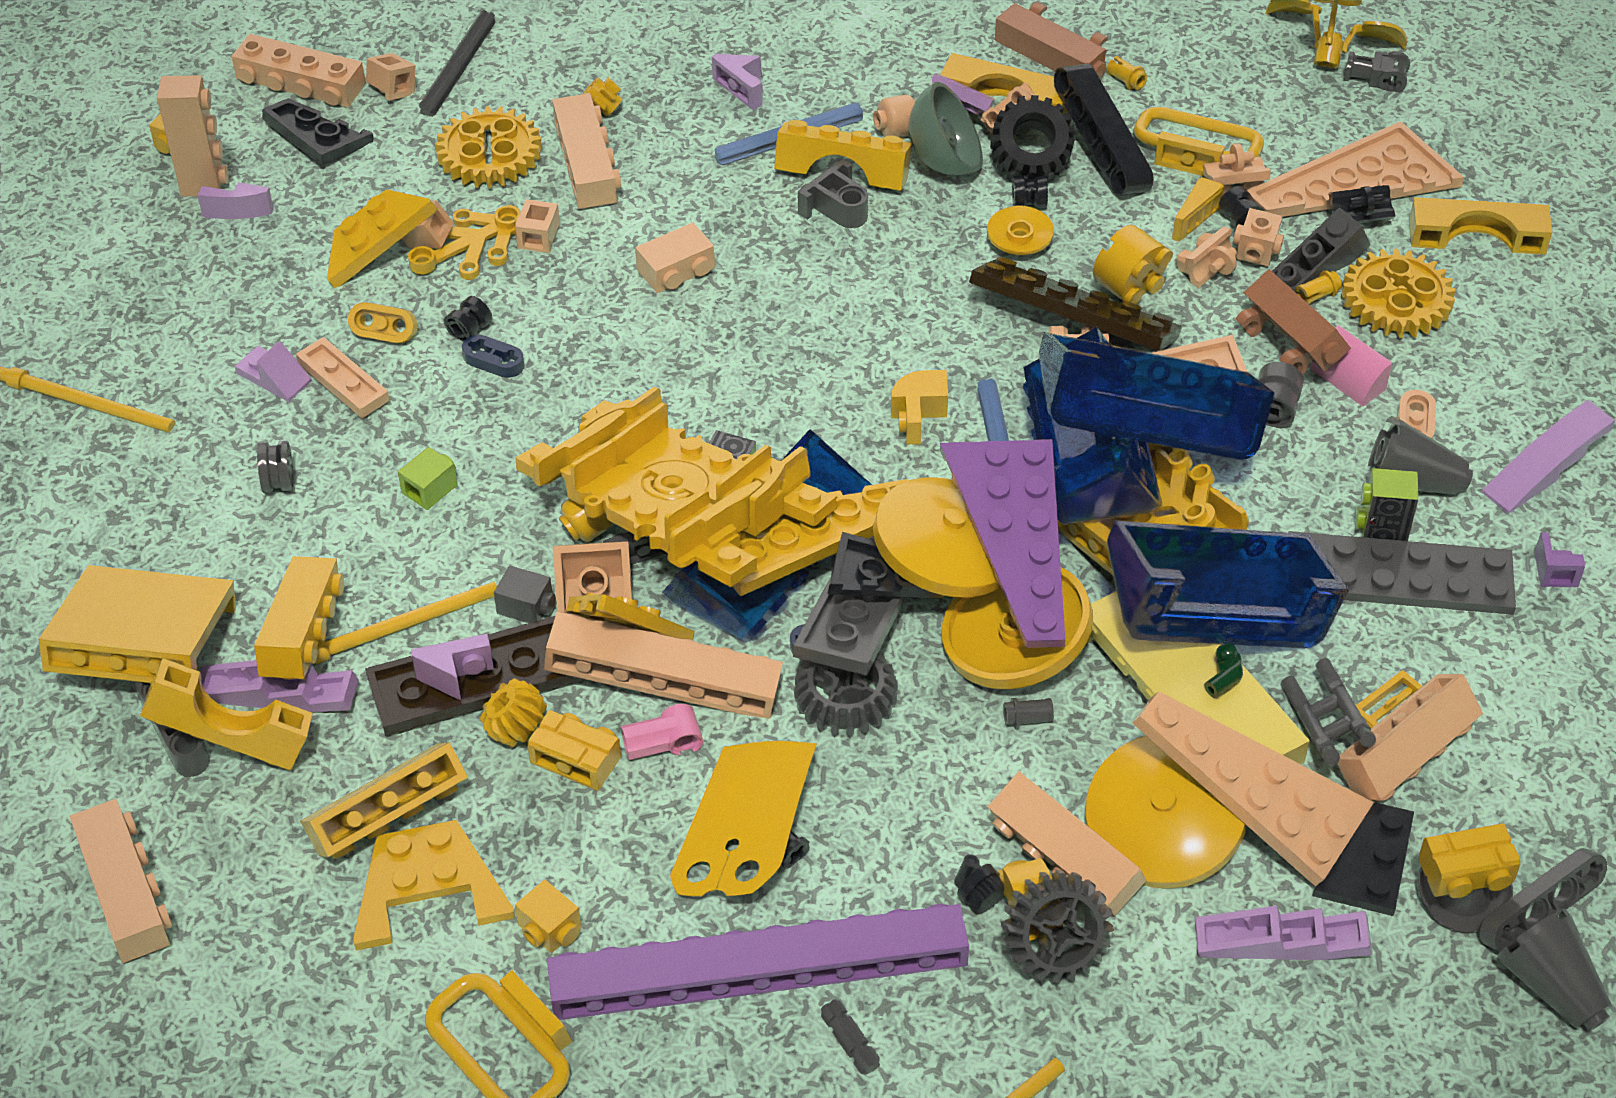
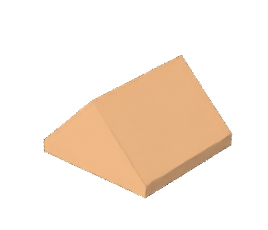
[553,541,632,613]

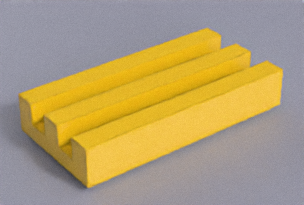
[1356,670,1422,729]

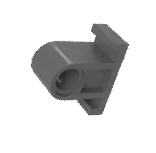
[797,159,868,228]

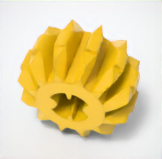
[480,678,547,747]

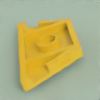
[327,189,438,288]
[566,593,695,640]

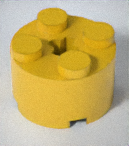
[1093,224,1173,304]

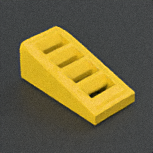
[1172,177,1224,242]

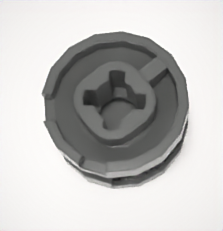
[257,440,293,493]

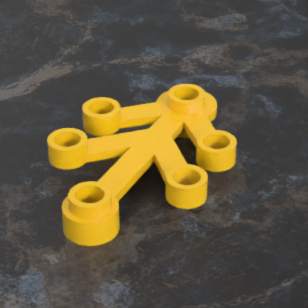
[408,205,520,280]
[1112,448,1216,537]

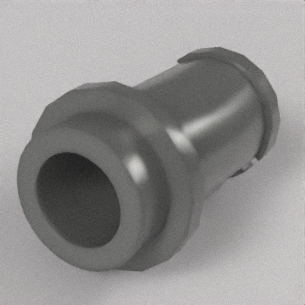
[1003,698,1054,729]

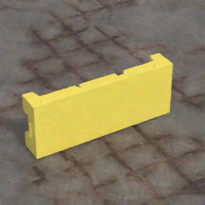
[1088,580,1310,764]

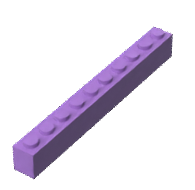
[547,904,969,1020]

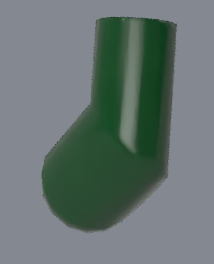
[1204,643,1243,698]

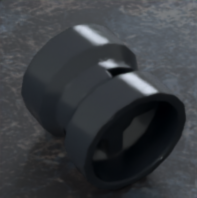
[1012,176,1048,209]
[1218,186,1264,228]
[444,296,493,342]

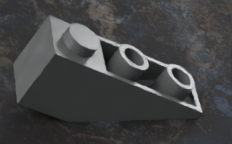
[1272,207,1371,293]

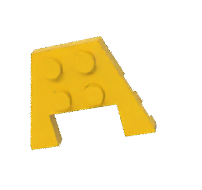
[353,820,515,951]

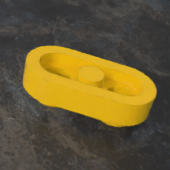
[348,302,418,343]

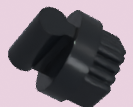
[954,854,1004,913]

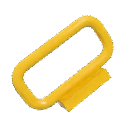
[1134,107,1264,177]
[425,970,572,1098]

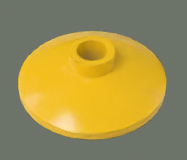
[987,206,1054,255]

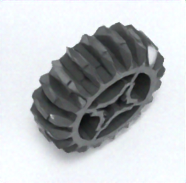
[794,654,898,738]
[1001,869,1114,984]

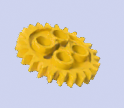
[435,106,542,188]
[1341,248,1456,338]

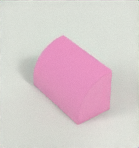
[1310,325,1392,407]

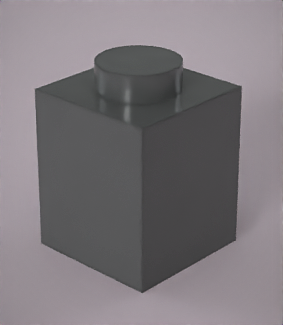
[494,565,556,623]

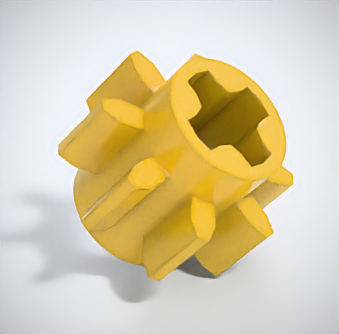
[583,77,622,117]

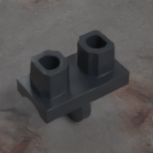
[1329,185,1396,224]

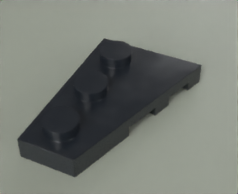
[262,98,373,166]
[827,532,944,598]
[1312,802,1414,916]

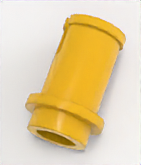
[1107,56,1148,90]
[1296,270,1342,304]

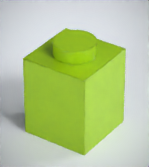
[398,446,458,510]

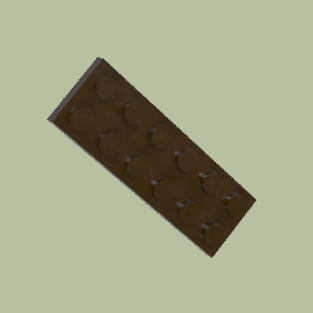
[969,257,1182,351]
[365,612,586,736]

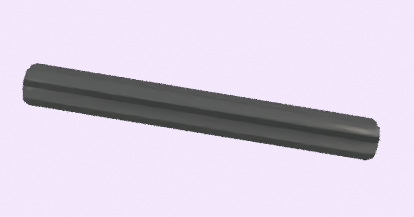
[419,10,496,117]

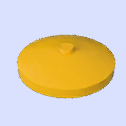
[873,477,1001,597]
[941,567,1093,689]
[1085,736,1247,889]

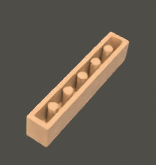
[544,611,783,719]

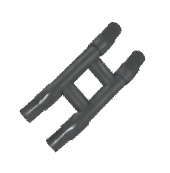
[1281,658,1376,765]

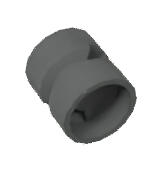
[1253,362,1304,429]

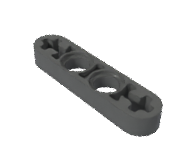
[1480,848,1607,952]

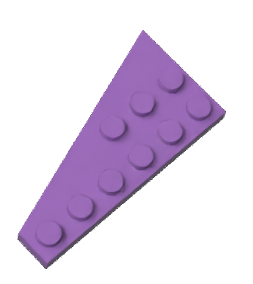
[940,439,1065,648]

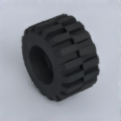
[990,95,1075,182]

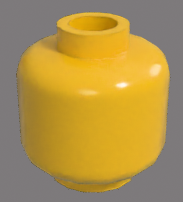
[559,499,613,542]

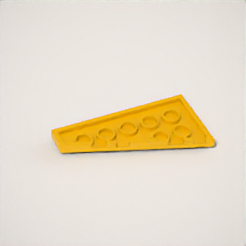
[732,479,909,596]

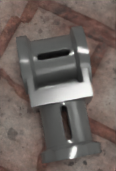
[1344,51,1410,93]

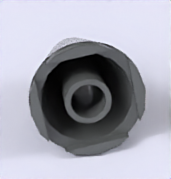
[1366,416,1473,495]
[1497,909,1612,1031]

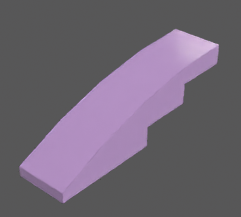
[1481,400,1615,514]
[201,660,359,712]
[1195,906,1372,960]

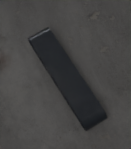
[1054,63,1154,196]

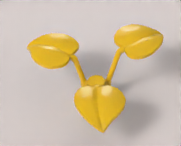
[1265,0,1407,69]

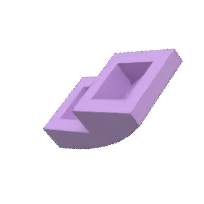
[197,182,274,219]

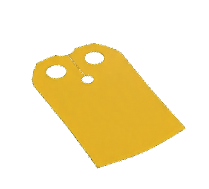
[670,741,817,897]

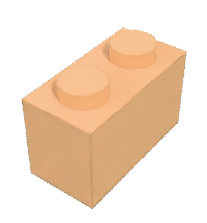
[635,222,715,293]

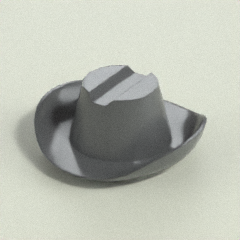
[1418,867,1513,933]

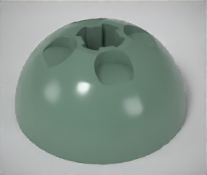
[908,82,983,176]

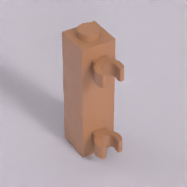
[995,2,1108,79]
[1235,269,1351,374]

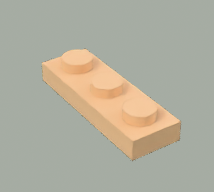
[296,337,390,418]

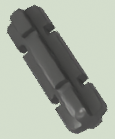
[821,999,880,1075]

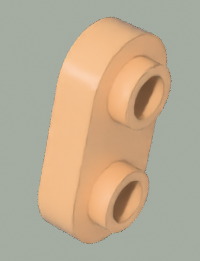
[1398,390,1436,439]

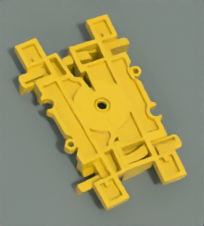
[516,387,836,587]

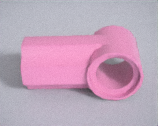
[621,704,703,760]

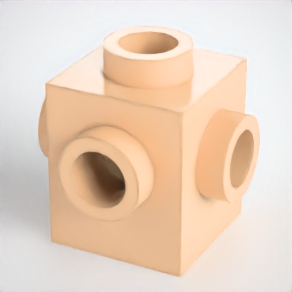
[1233,208,1284,267]

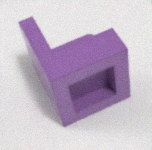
[1534,532,1585,587]

